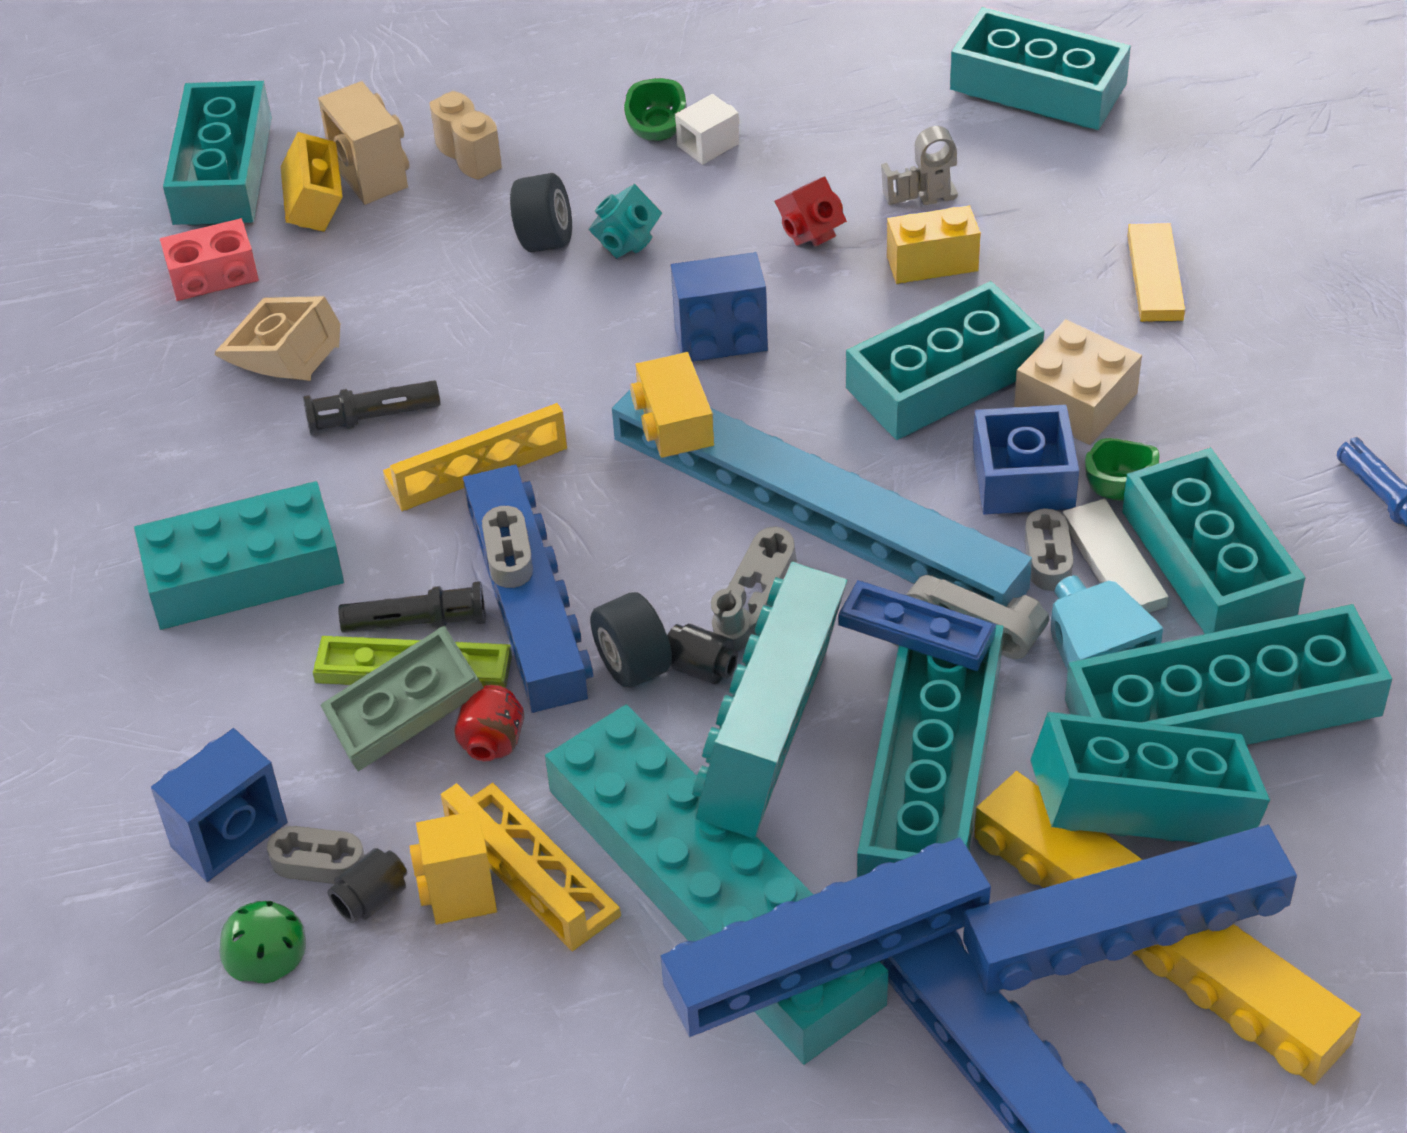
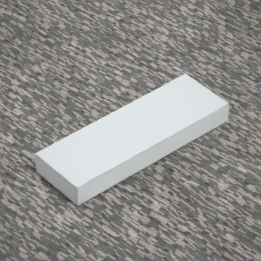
[1062,498,1169,613]

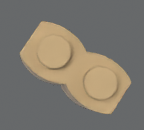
[429,91,502,180]

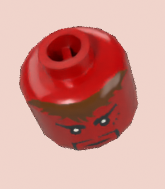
[454,685,525,761]

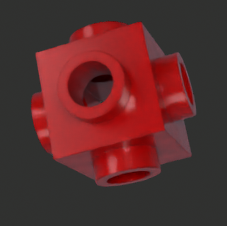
[774,176,847,247]

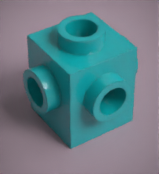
[588,183,663,259]

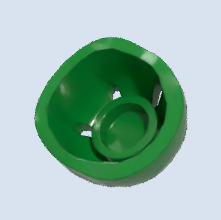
[624,78,687,141]
[1085,438,1160,501]
[219,901,306,984]

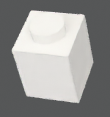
[675,94,740,165]

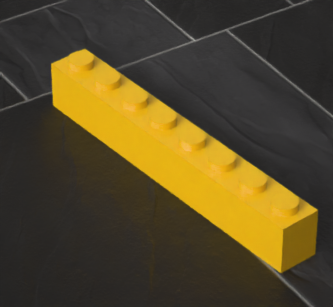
[974,770,1361,1085]

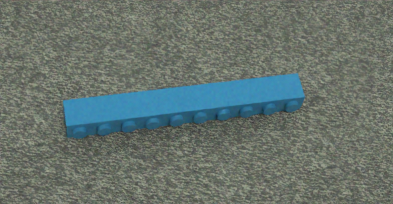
[612,390,1032,607]

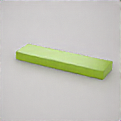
[313,636,512,688]

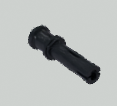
[303,380,441,436]
[338,581,486,633]

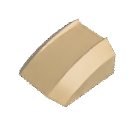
[214,296,341,381]

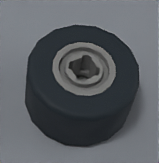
[510,173,572,252]
[590,592,672,688]

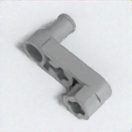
[711,526,797,651]
[892,575,1050,659]

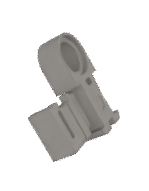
[881,126,958,205]

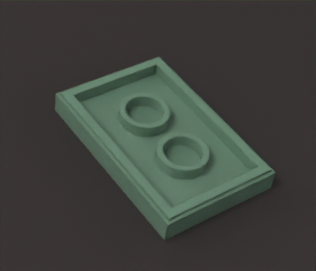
[320,626,484,772]

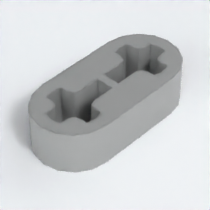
[482,506,533,588]
[1024,509,1074,591]
[267,826,365,884]

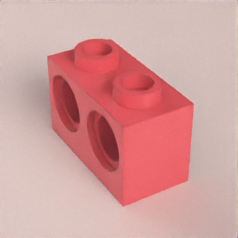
[160,218,259,301]

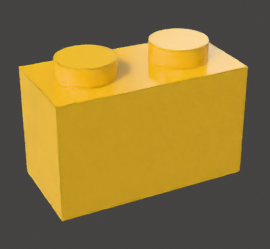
[280,132,343,232]
[887,205,981,284]
[630,352,714,458]
[409,810,497,925]

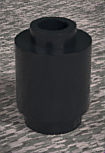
[667,623,738,684]
[328,848,407,923]

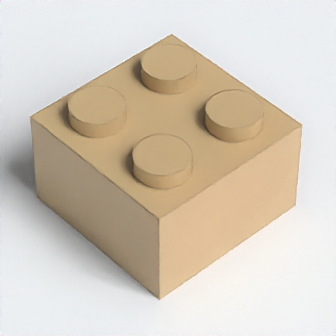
[318,81,410,205]
[1014,319,1142,445]

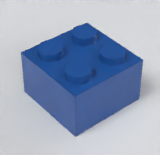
[670,252,768,362]
[973,404,1079,515]
[151,728,288,882]

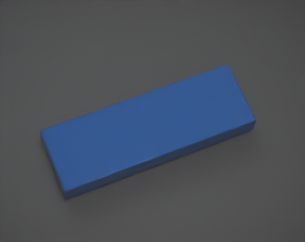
[838,580,996,671]

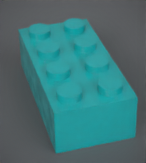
[950,7,1131,130]
[163,80,272,225]
[846,281,1044,440]
[1122,447,1306,634]
[134,481,344,630]
[1030,712,1270,843]

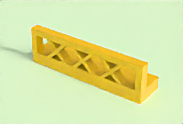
[383,403,567,511]
[440,782,621,952]

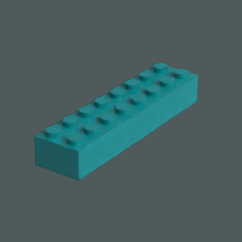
[545,704,888,1065]

